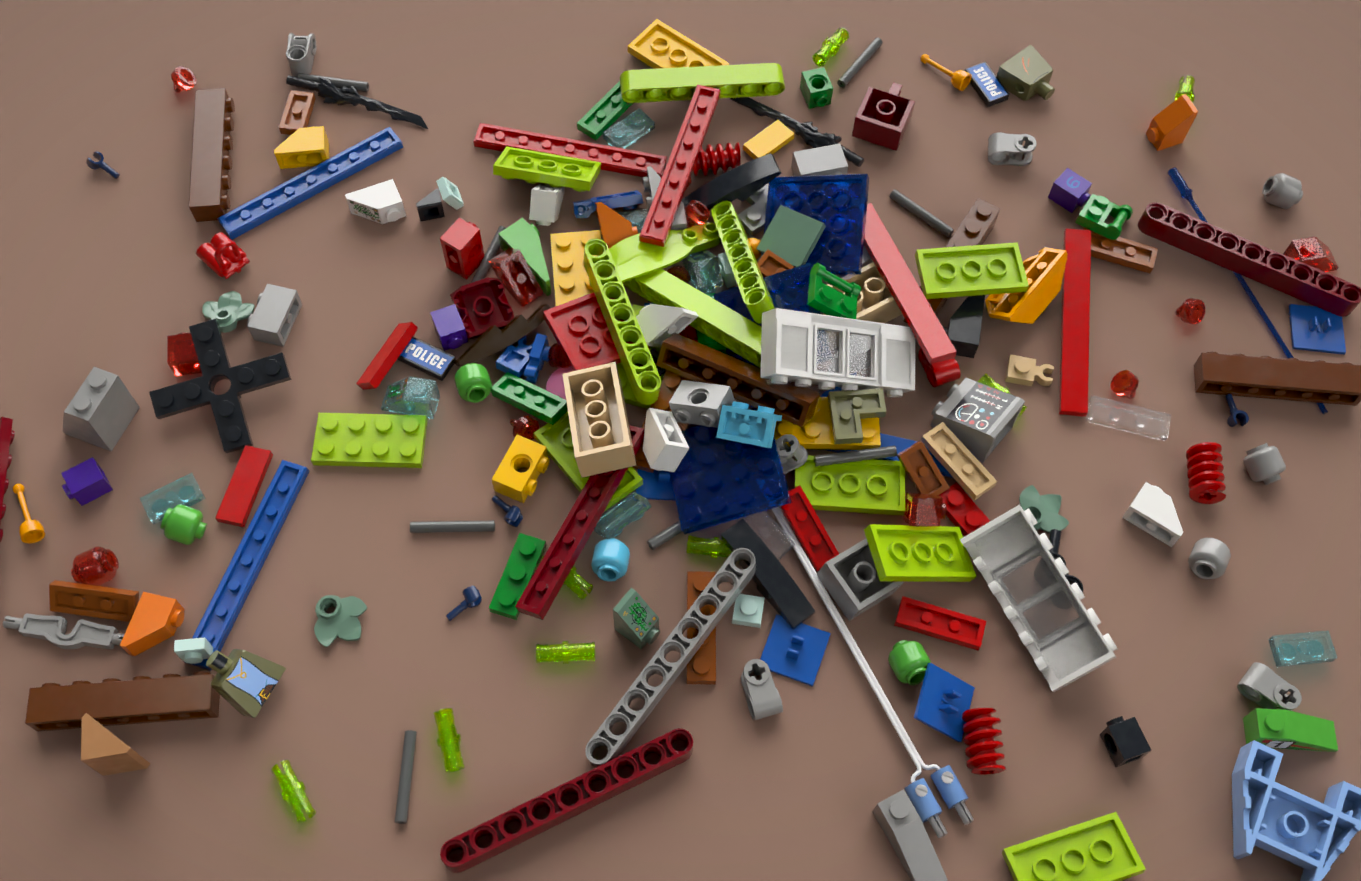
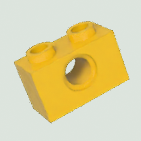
[492,435,550,503]

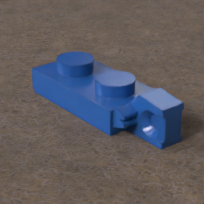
[573,190,643,218]

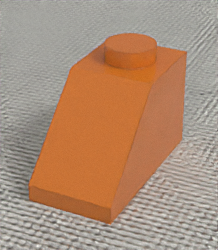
[1146,94,1199,151]
[595,202,638,249]
[120,592,185,656]

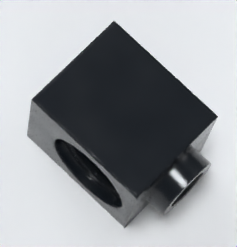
[1100,716,1151,767]

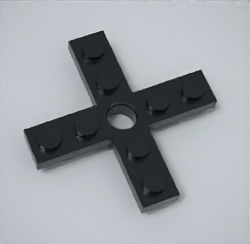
[149,319,292,453]

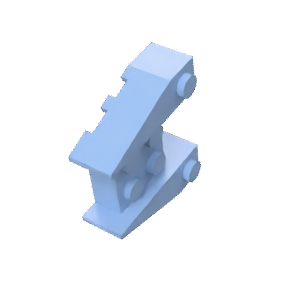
[1232,740,1361,881]

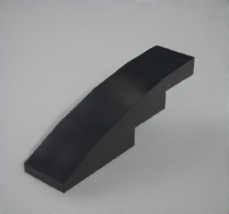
[681,153,782,223]
[721,519,815,629]

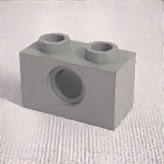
[669,380,735,428]

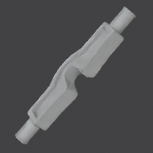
[3,613,124,650]

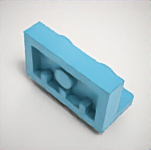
[716,401,782,448]

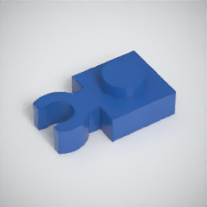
[524,333,552,384]
[496,335,534,378]

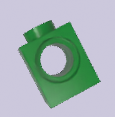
[800,67,833,109]

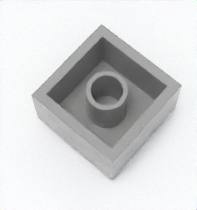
[817,539,904,621]

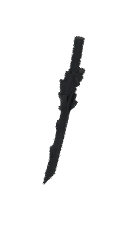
[286,75,428,129]
[730,97,864,167]

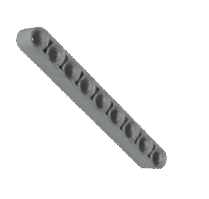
[585,548,756,767]

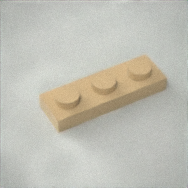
[921,422,997,501]

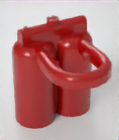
[196,232,250,279]

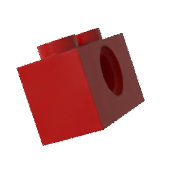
[440,218,485,280]

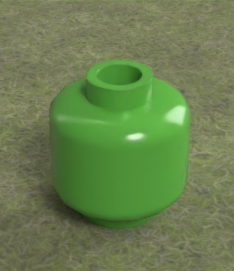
[455,363,492,403]
[161,504,207,545]
[888,640,931,685]

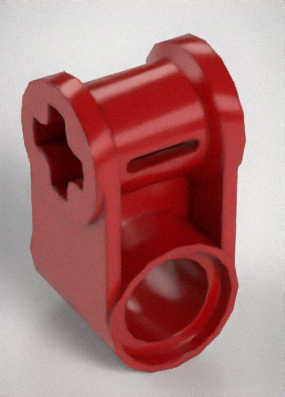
[918,348,961,387]

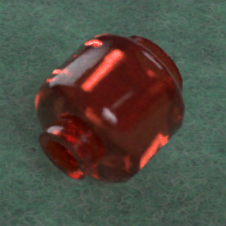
[71,546,119,586]

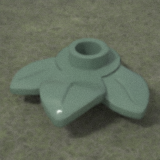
[202,291,255,333]
[1019,485,1069,533]
[314,595,367,647]

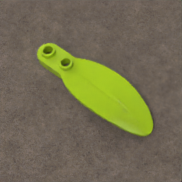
[589,222,721,287]

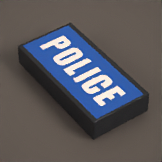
[965,62,1010,107]
[398,337,456,381]

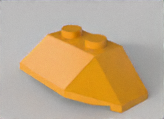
[985,247,1068,324]

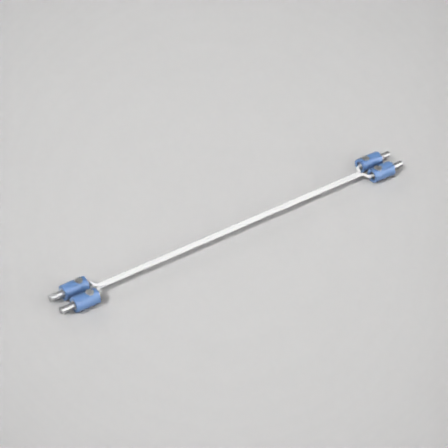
[737,442,974,838]

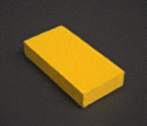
[743,120,795,159]

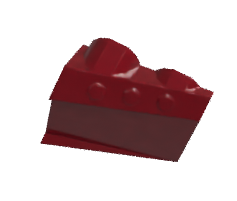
[450,277,514,339]

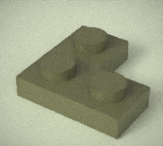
[828,388,887,444]

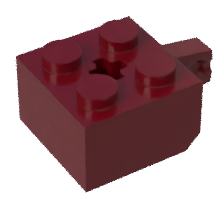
[852,82,915,151]

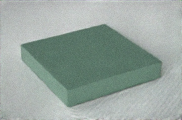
[756,205,826,271]

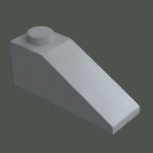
[872,789,948,881]

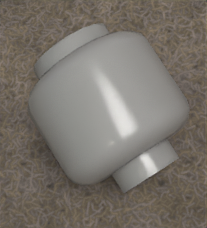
[1262,173,1303,209]
[1243,443,1286,485]
[1188,538,1231,579]

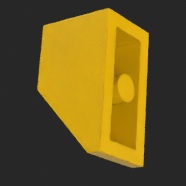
[274,126,329,169]

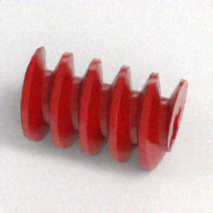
[692,142,741,176]
[1186,442,1226,504]
[962,708,1006,775]

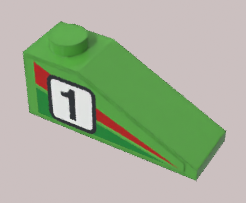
[1243,708,1338,752]

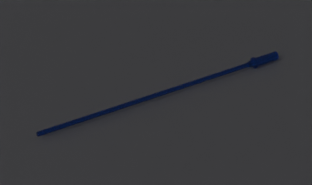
[1168,167,1328,414]

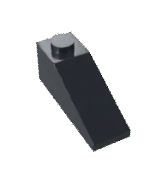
[943,295,985,358]

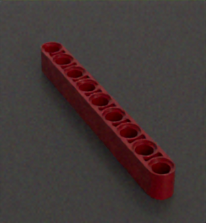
[1137,202,1361,317]
[440,728,693,873]

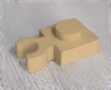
[1005,354,1054,386]

